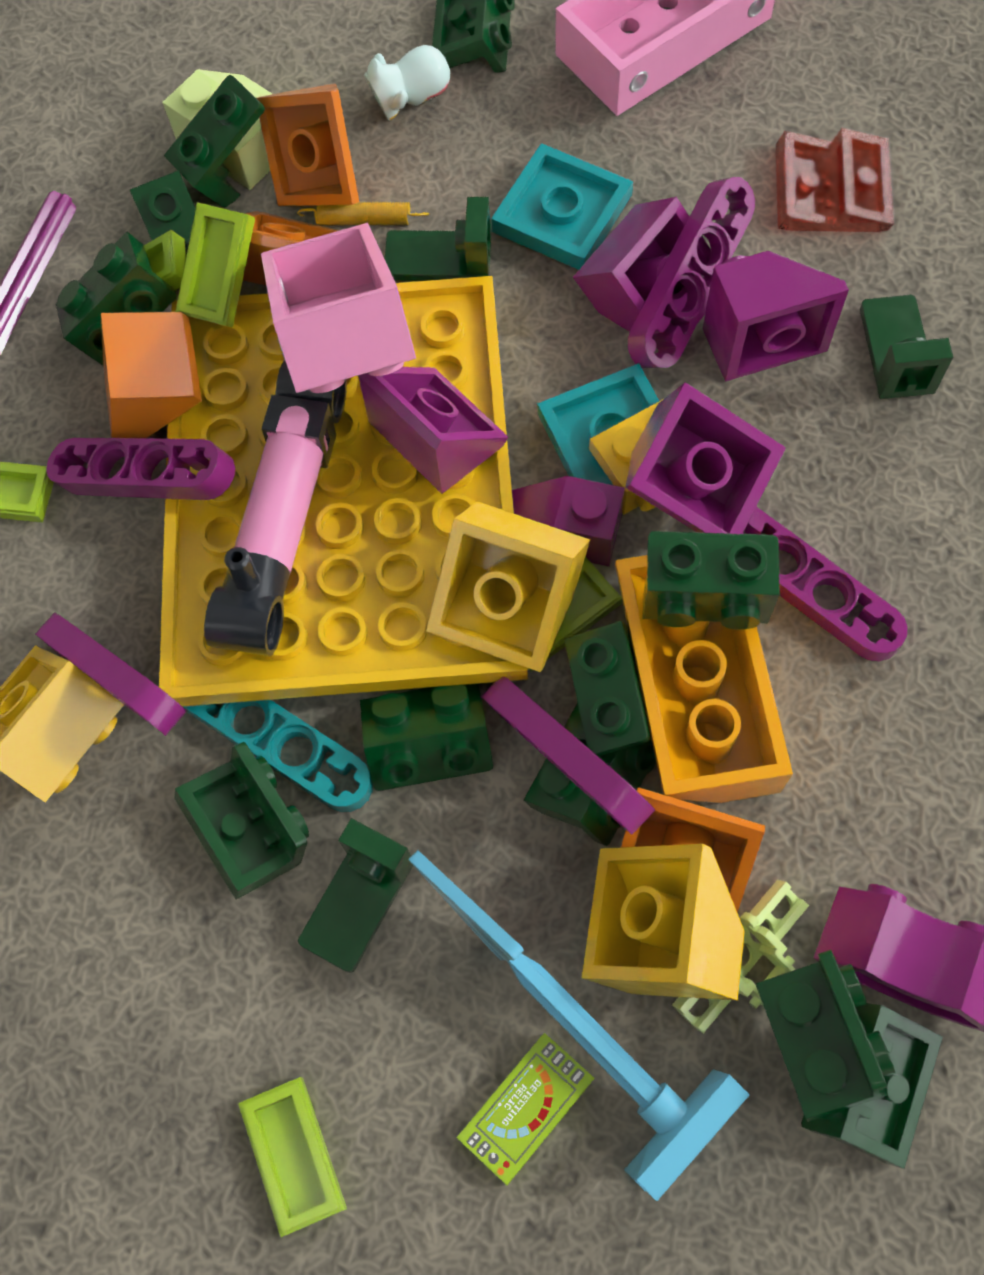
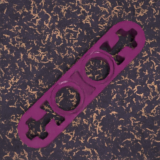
[628,177,755,368]
[46,438,235,500]
[742,506,908,661]
[35,612,187,736]
[481,676,655,835]

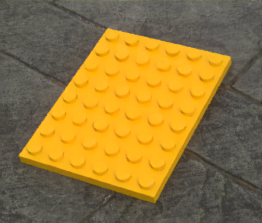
[159,276,528,707]

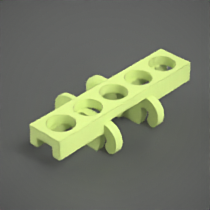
[672,880,809,1033]

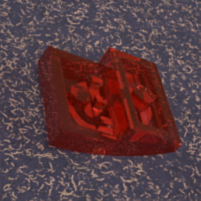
[775,128,894,232]

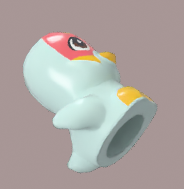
[364,45,450,121]

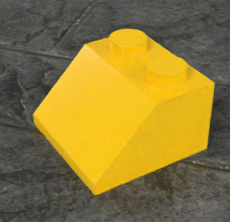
[426,502,590,672]
[0,645,124,802]
[581,844,745,1000]

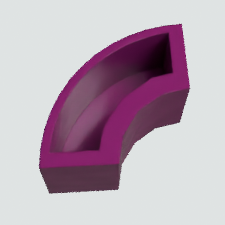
[813,884,984,1032]

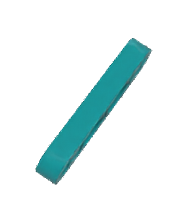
[183,700,373,812]

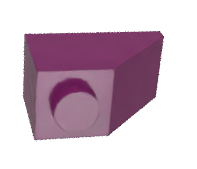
[512,476,625,566]

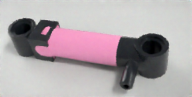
[204,360,347,657]

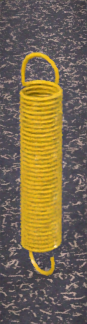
[297,202,430,226]

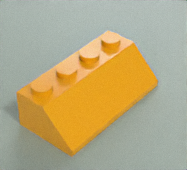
[615,555,793,803]

